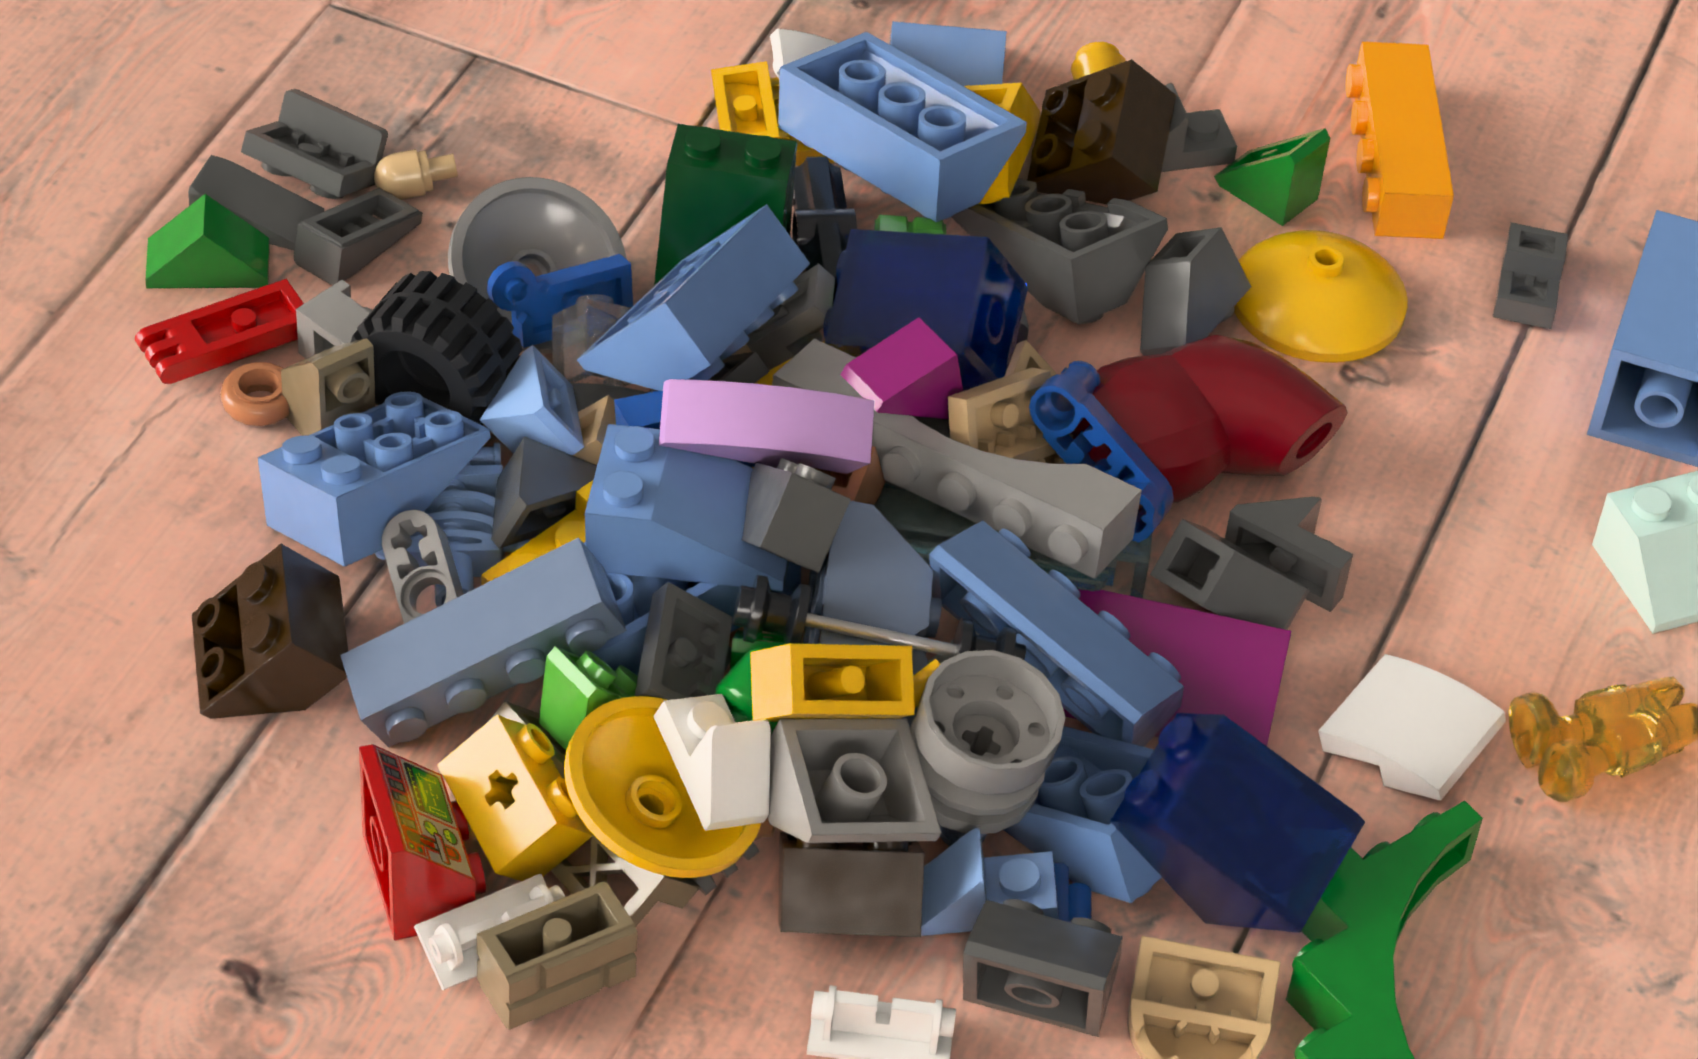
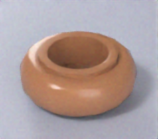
[220,362,289,426]

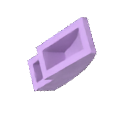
[659,379,875,474]

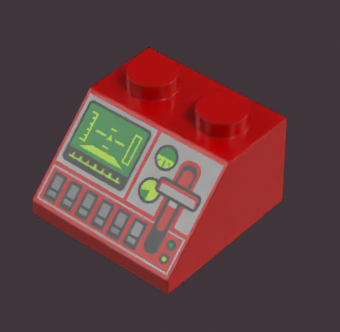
[359,744,486,941]

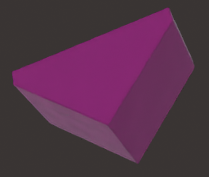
[840,317,963,419]

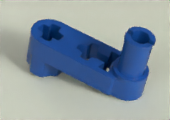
[1029,361,1174,543]

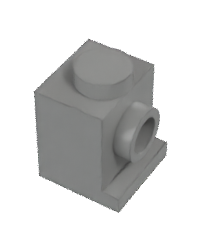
[296,280,372,359]

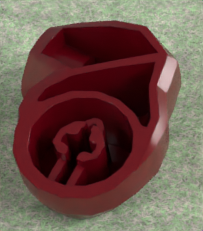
[1068,335,1348,505]

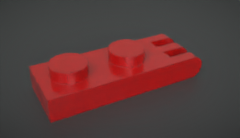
[135,278,304,384]

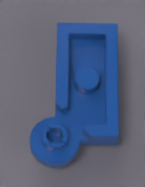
[487,254,633,348]

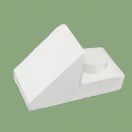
[653,694,771,831]

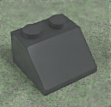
[963,899,1123,1037]

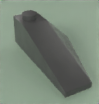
[951,179,1168,324]

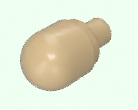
[374,149,458,200]

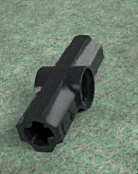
[792,157,860,315]

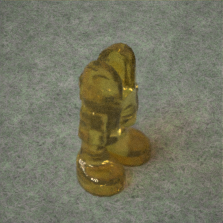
[1509,676,1698,802]

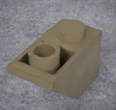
[281,338,375,436]

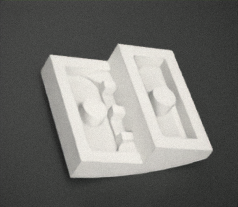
[1318,654,1506,801]

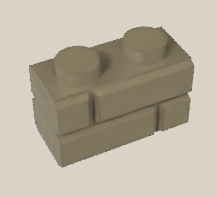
[477,881,638,1030]

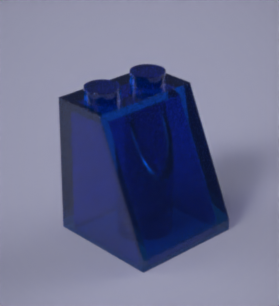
[823,229,1028,391]
[1110,713,1365,933]

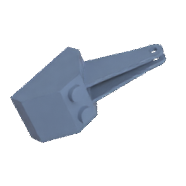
[802,501,987,847]

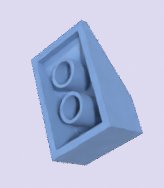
[585,424,789,591]
[1004,726,1220,903]

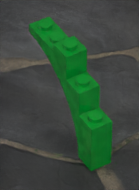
[1284,801,1483,1059]

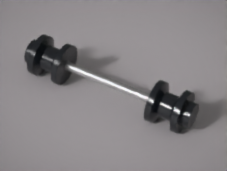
[733,574,1026,661]

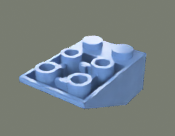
[258,391,491,567]

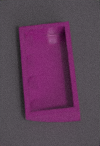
[1063,583,1292,761]

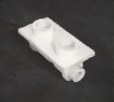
[414,874,565,991]
[806,985,956,1059]

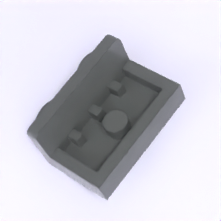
[241,89,388,199]

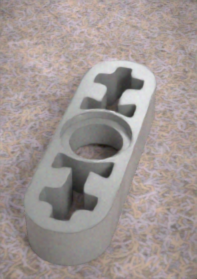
[382,510,464,623]

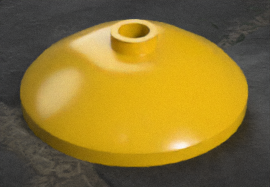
[1234,230,1408,363]
[564,696,761,878]

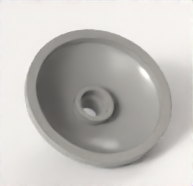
[448,177,627,353]

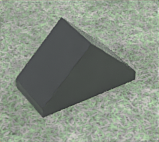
[491,437,597,549]

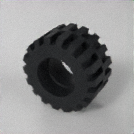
[351,271,523,426]

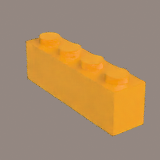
[1346,41,1454,239]

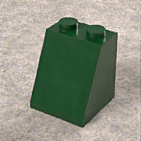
[654,124,797,286]

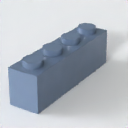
[340,537,627,747]

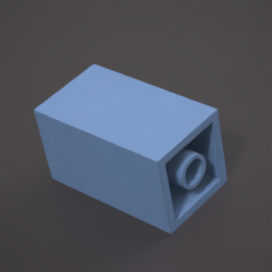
[1587,210,1698,467]

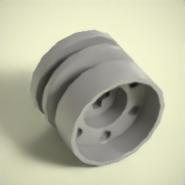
[910,650,1065,834]

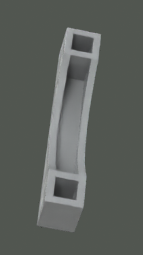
[772,338,1142,579]

